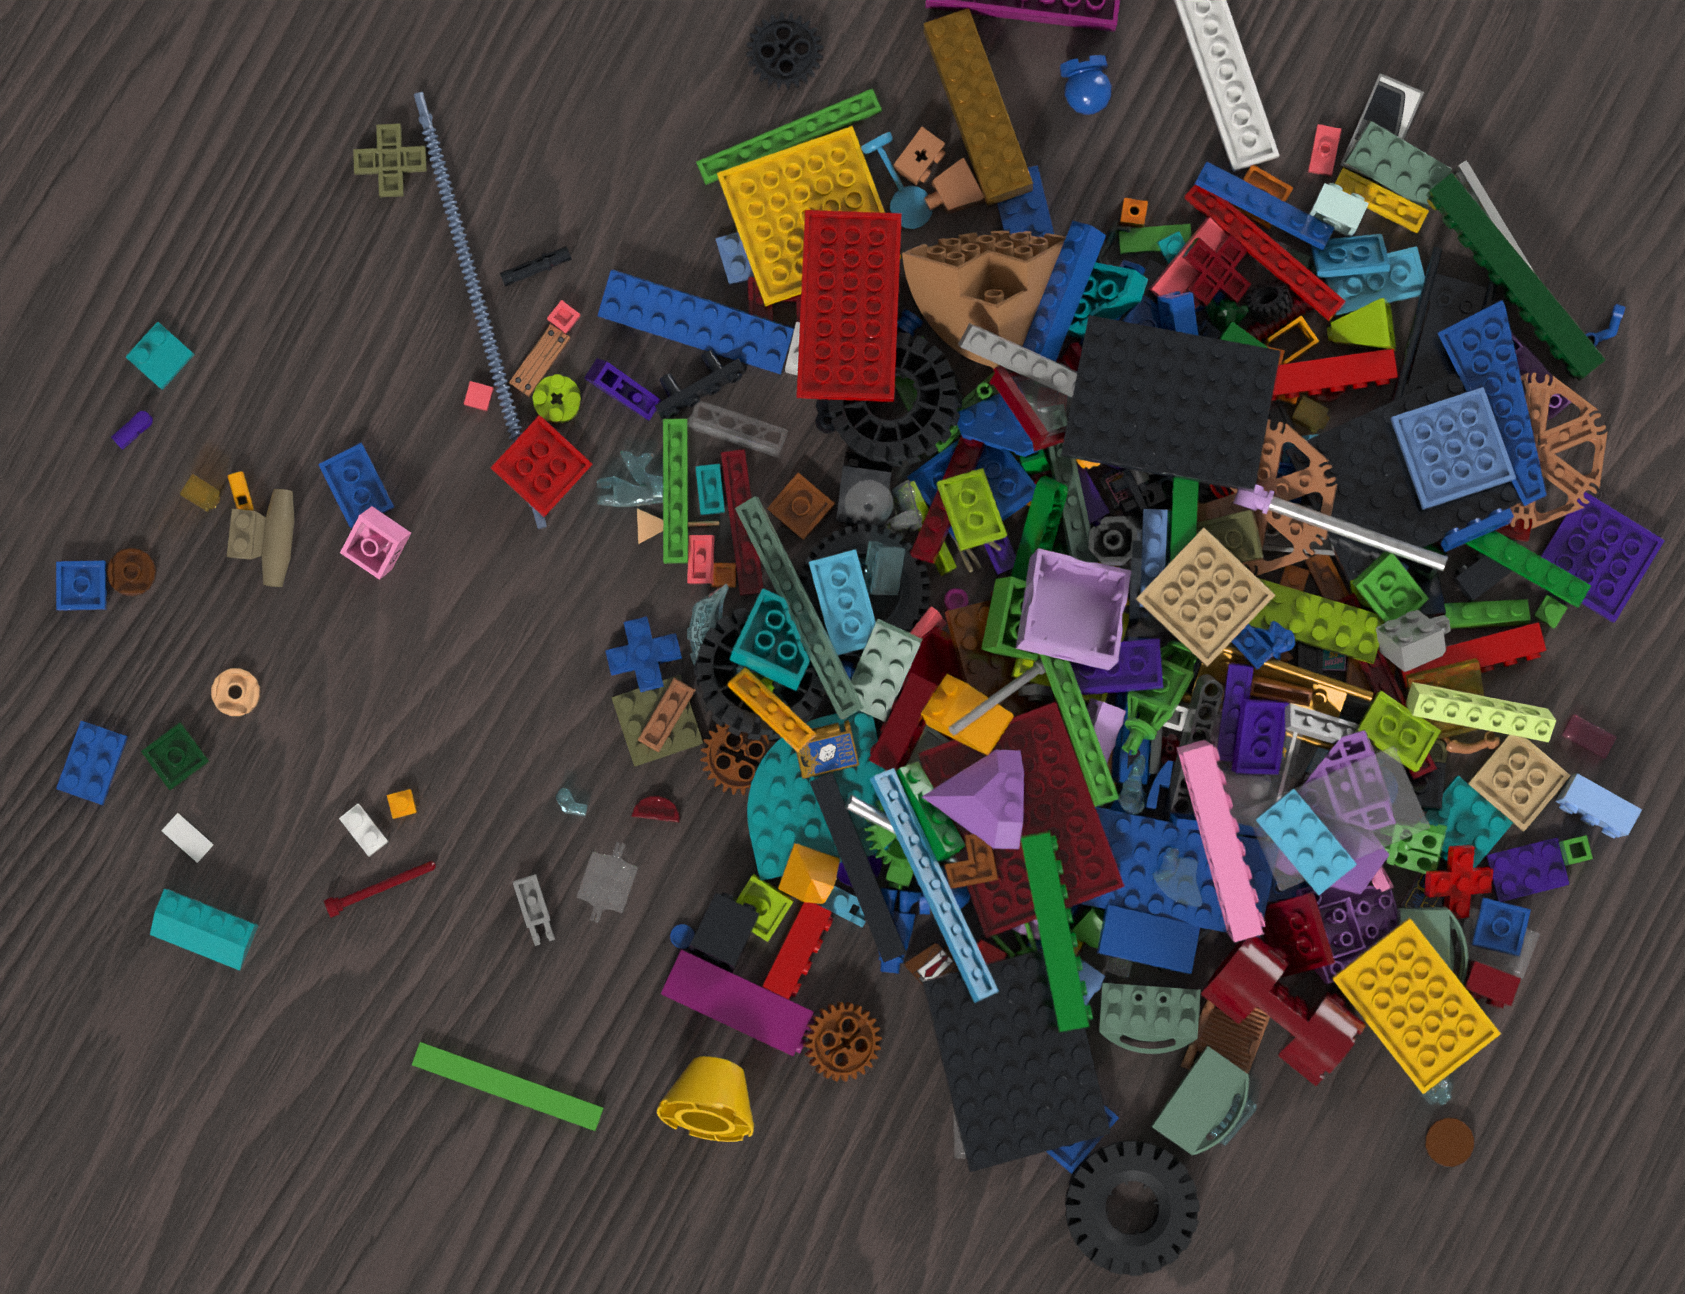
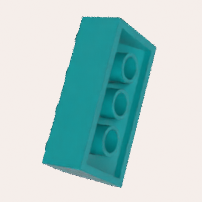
[150,889,259,970]

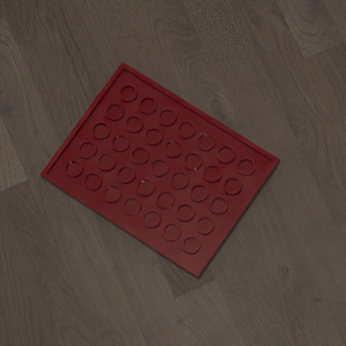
[918,702,1125,938]

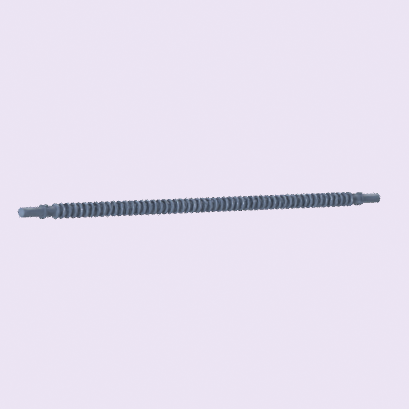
[414,92,547,529]

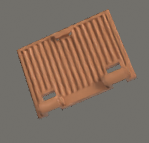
[1181,999,1270,1074]

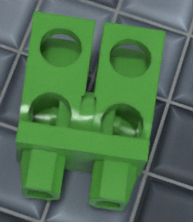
[1379,819,1447,874]

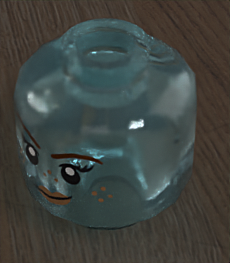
[1417,1076,1454,1106]

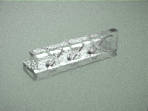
[687,401,788,458]

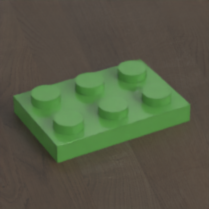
[1352,551,1429,623]

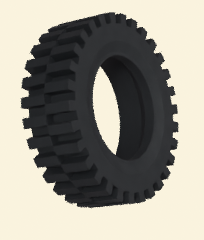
[800,524,930,658]

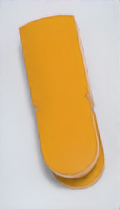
[227,471,254,511]

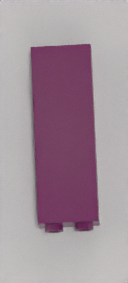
[661,950,815,1056]

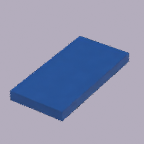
[1097,905,1200,974]

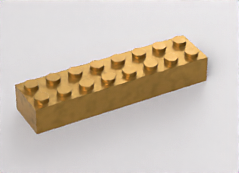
[923,8,1033,207]

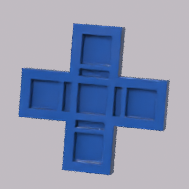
[605,617,682,692]

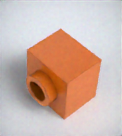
[1119,198,1148,228]

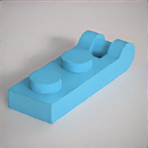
[816,886,866,928]

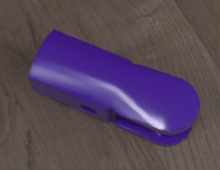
[111,411,153,450]

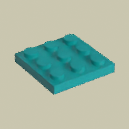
[1419,775,1513,868]

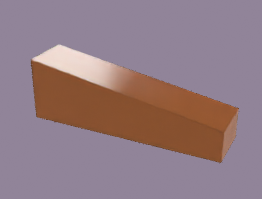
[1250,674,1313,706]

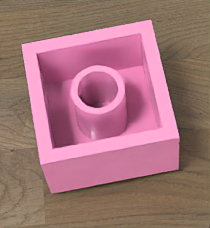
[340,506,411,580]

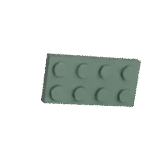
[1344,120,1452,209]
[851,619,923,722]

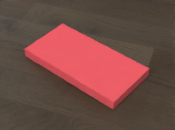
[1149,218,1227,309]

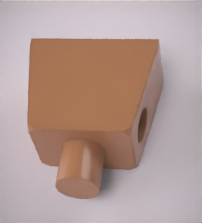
[924,158,985,214]

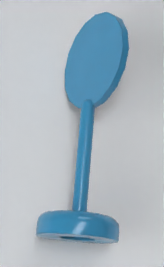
[861,131,932,229]

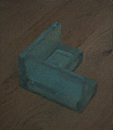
[858,541,905,596]

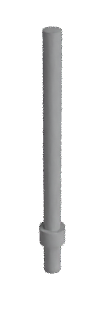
[949,658,1046,735]

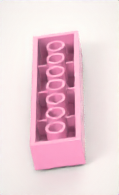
[1177,740,1265,942]

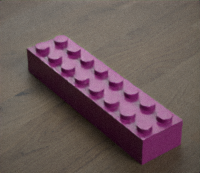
[926,0,1120,32]

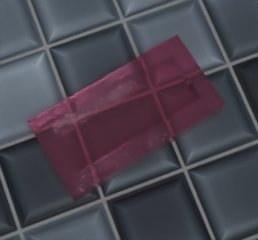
[1561,714,1617,759]

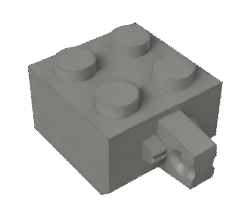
[1376,610,1451,672]

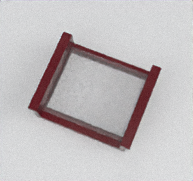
[990,342,1082,452]

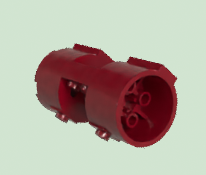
[1201,936,1366,1086]

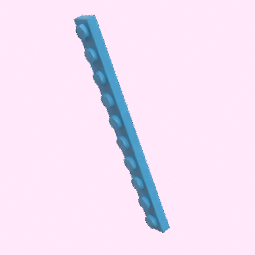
[870,768,999,1002]

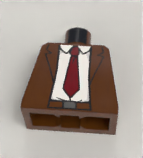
[904,942,959,985]

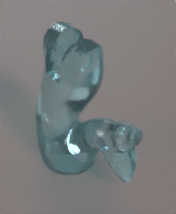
[596,451,663,507]
[1118,755,1147,815]

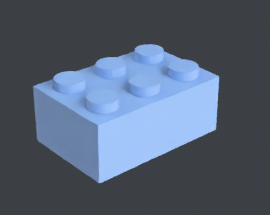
[1555,774,1642,838]

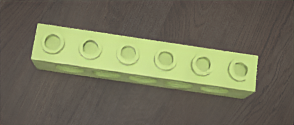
[1405,682,1556,742]

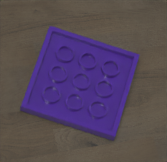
[1541,492,1665,623]

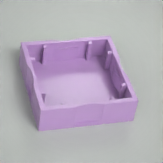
[1016,548,1131,670]

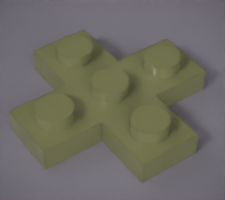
[353,124,427,197]

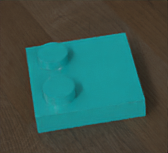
[126,322,195,390]

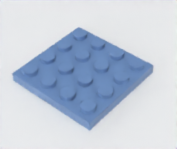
[1391,387,1516,510]

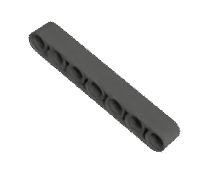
[1161,674,1223,821]

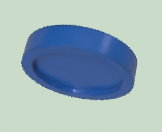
[670,924,695,949]

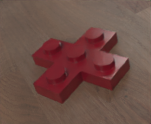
[1182,235,1251,306]

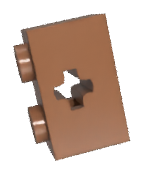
[893,127,946,186]

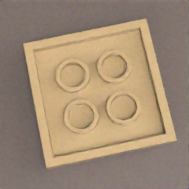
[1468,735,1571,831]

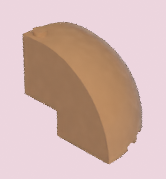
[902,231,1066,369]

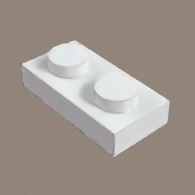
[339,803,389,857]

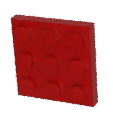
[491,415,593,517]

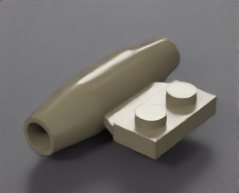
[227,489,295,587]

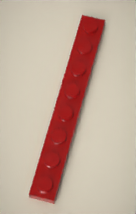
[1185,184,1346,321]

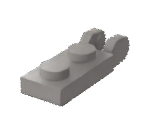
[513,874,555,946]

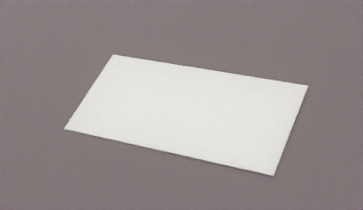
[162,813,213,863]

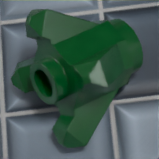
[1204,298,1249,333]

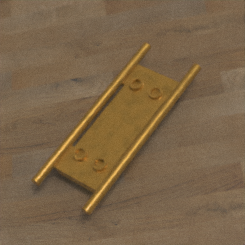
[1181,644,1374,751]

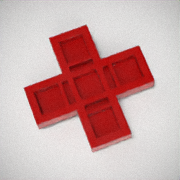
[1424,845,1493,919]

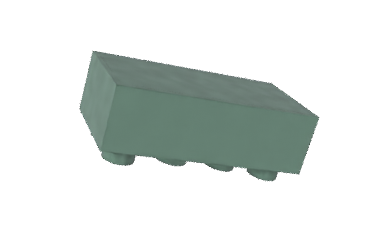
[1397,907,1468,985]
[1099,983,1201,1054]
[1151,1045,1249,1155]

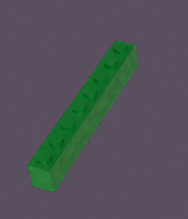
[1021,831,1093,1032]

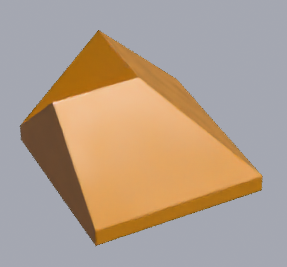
[778,843,840,904]

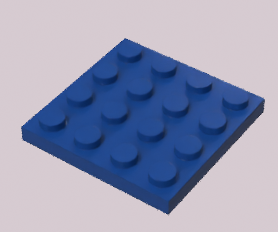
[907,439,1036,542]

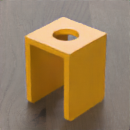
[1264,316,1319,365]

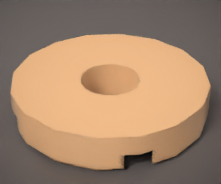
[211,668,260,716]

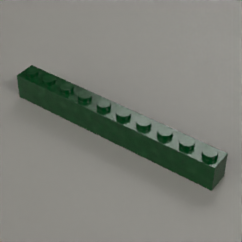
[1426,173,1606,381]

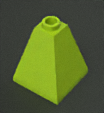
[1327,298,1397,352]

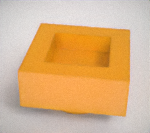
[387,789,417,819]

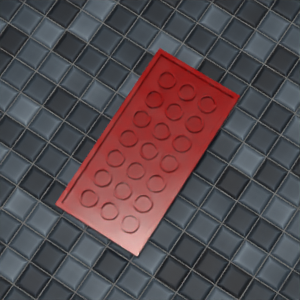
[797,210,902,402]

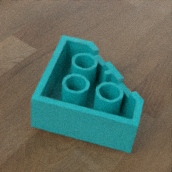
[1067,262,1148,339]
[730,588,810,691]

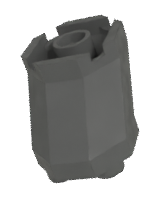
[1088,510,1143,566]

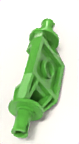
[1122,641,1197,755]

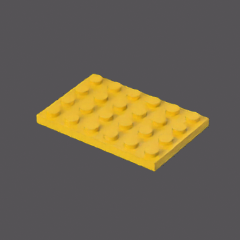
[1332,918,1501,1094]

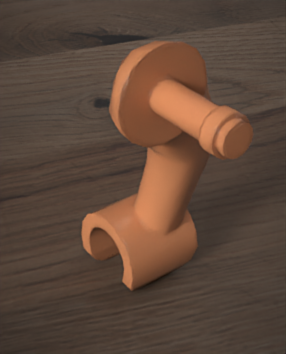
[1442,731,1500,754]

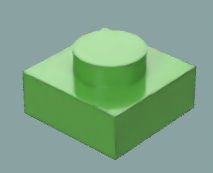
[1533,595,1568,629]

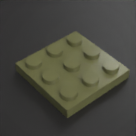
[612,675,704,767]

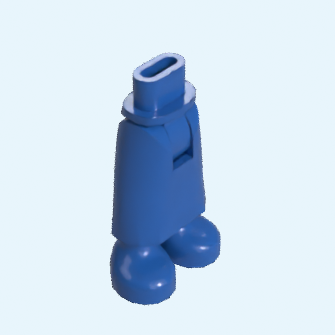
[878,887,922,973]

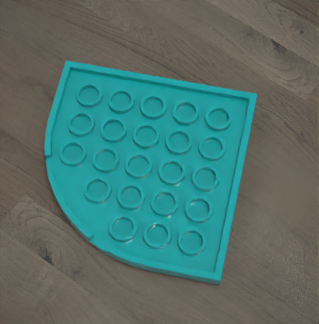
[747,710,894,880]

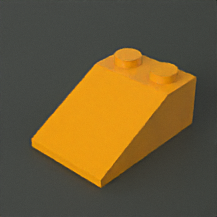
[921,674,1014,756]

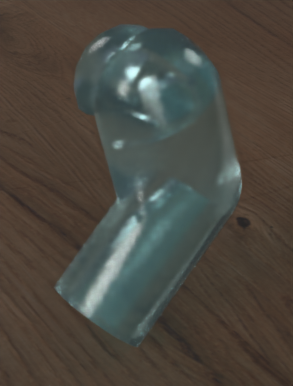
[556,788,588,817]

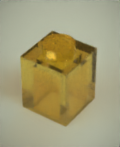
[1290,396,1330,433]
[180,474,220,512]

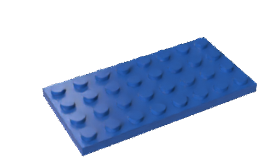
[1079,807,1279,939]

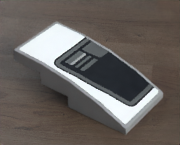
[1340,73,1424,178]

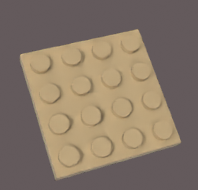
[1136,528,1275,666]

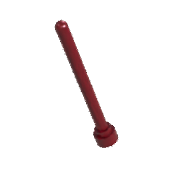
[323,861,436,918]

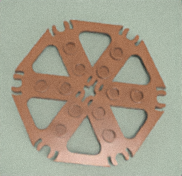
[1507,373,1608,529]
[1197,420,1337,576]

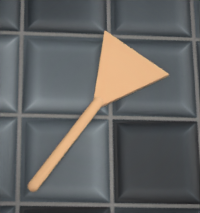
[637,509,720,544]

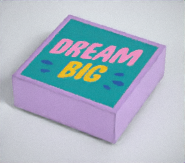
[1323,649,1346,671]

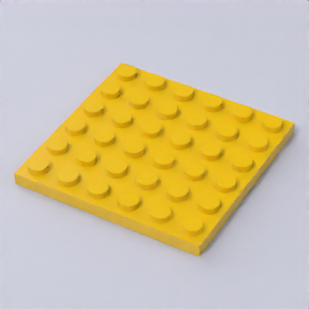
[717,126,901,306]

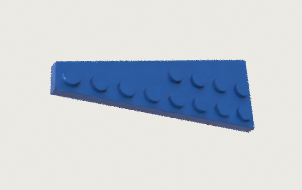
[1438,300,1547,506]

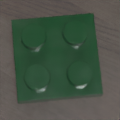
[141,722,210,791]

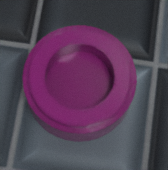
[944,588,968,610]

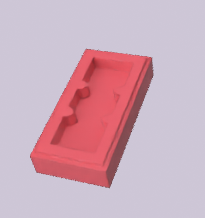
[1308,124,1341,177]

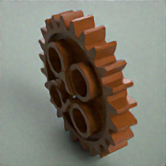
[700,723,776,795]
[803,1001,882,1082]

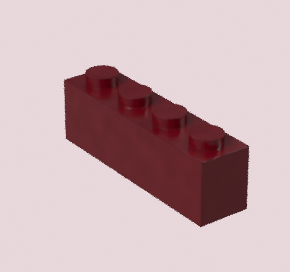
[869,673,939,772]

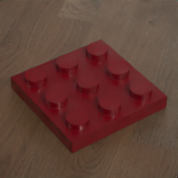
[1262,892,1335,978]

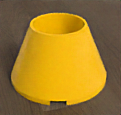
[657,1057,754,1142]

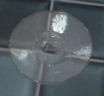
[845,480,893,527]

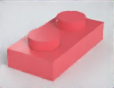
[687,535,715,584]

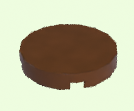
[107,548,156,596]
[1425,1118,1474,1167]

